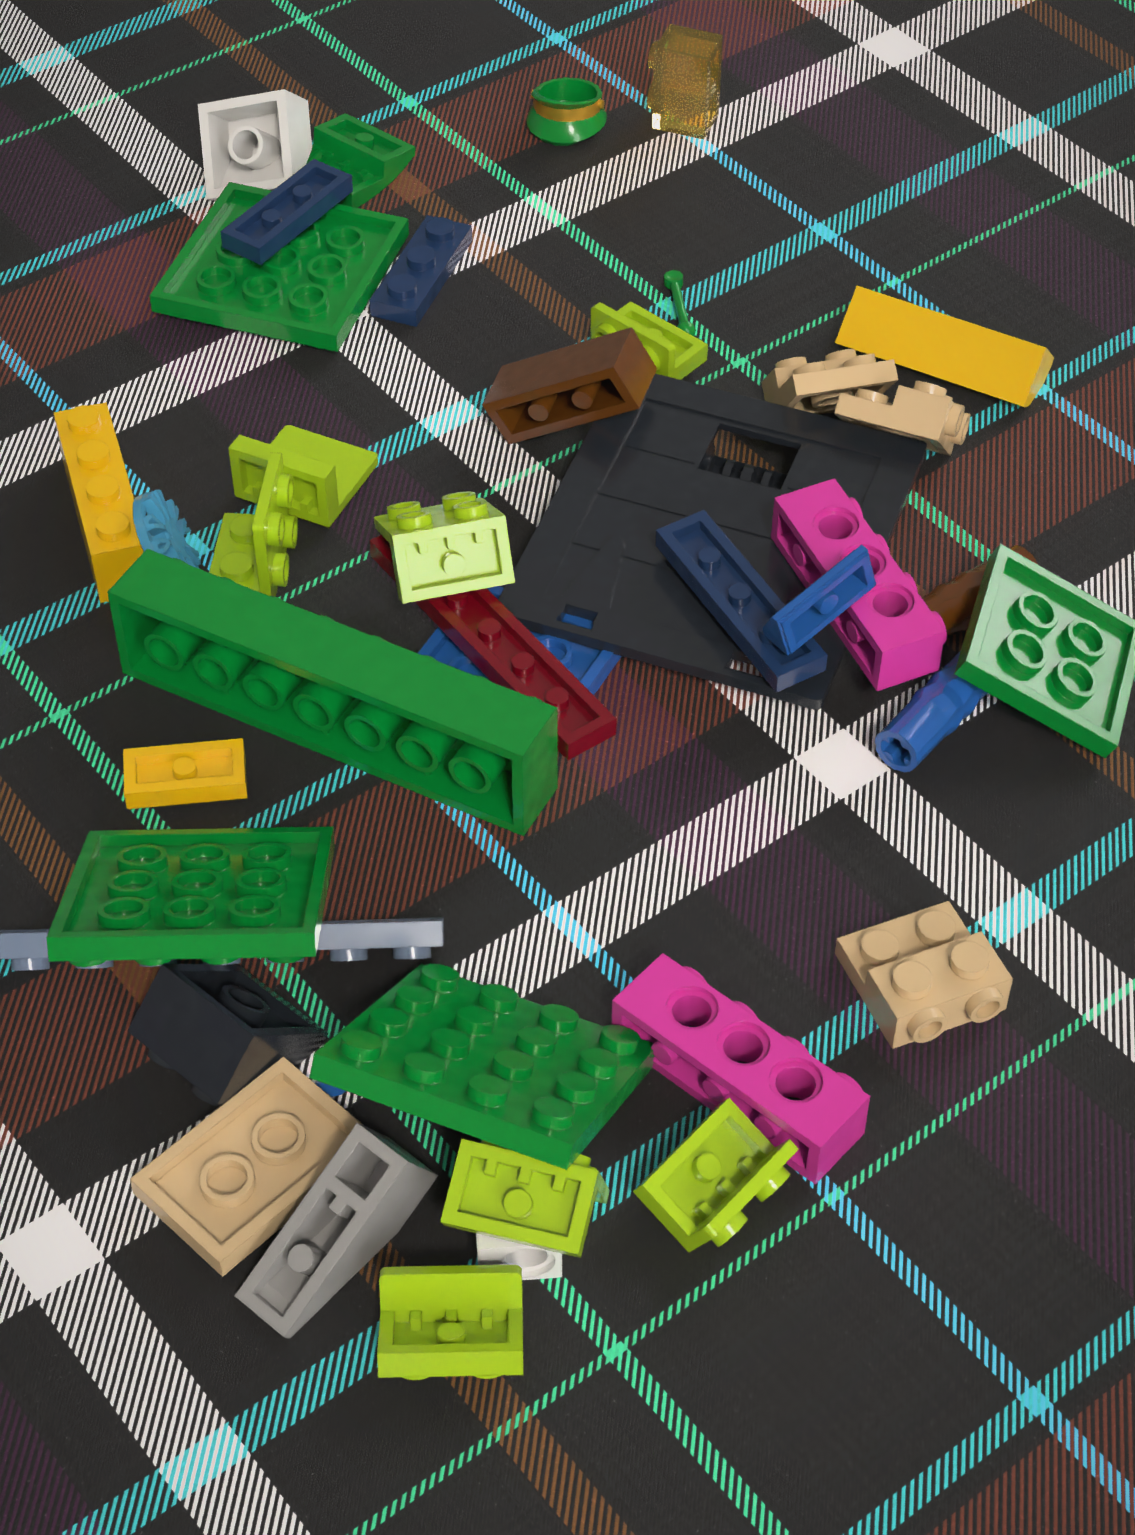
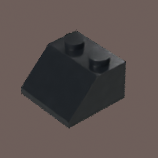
[128,964,328,1107]

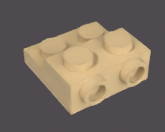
[761,349,898,415]
[834,381,970,456]
[835,901,1013,1049]

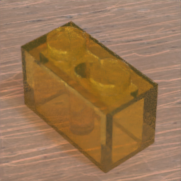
[647,24,723,140]

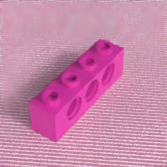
[771,478,947,691]
[612,953,870,1185]

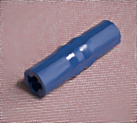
[874,650,987,772]

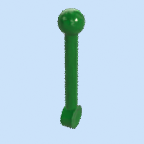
[664,270,696,336]

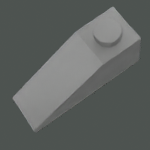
[235,1123,438,1339]

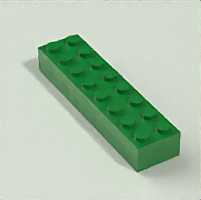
[107,549,558,836]

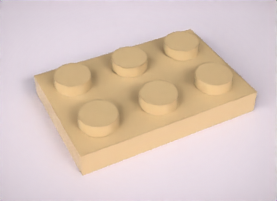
[130,1057,364,1277]

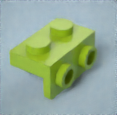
[591,301,708,380]
[633,1098,799,1252]
[377,1264,523,1380]

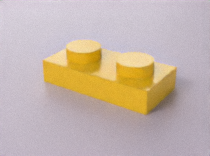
[123,738,248,809]

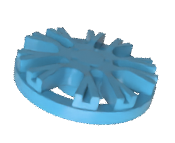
[133,490,201,568]

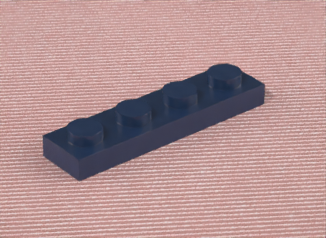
[655,510,828,693]

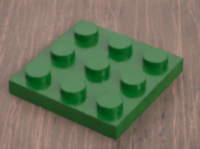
[954,543,1135,758]

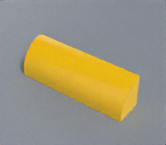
[835,286,1054,407]

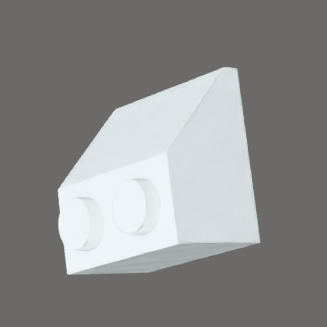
[198,89,312,201]

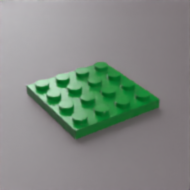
[150,182,409,352]
[46,826,335,967]
[310,964,655,1170]

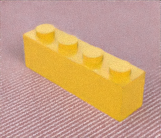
[53,402,144,603]

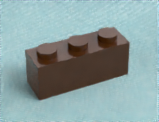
[482,327,657,444]

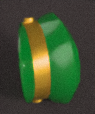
[526,77,607,146]

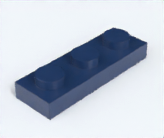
[220,159,353,265]
[370,215,472,327]

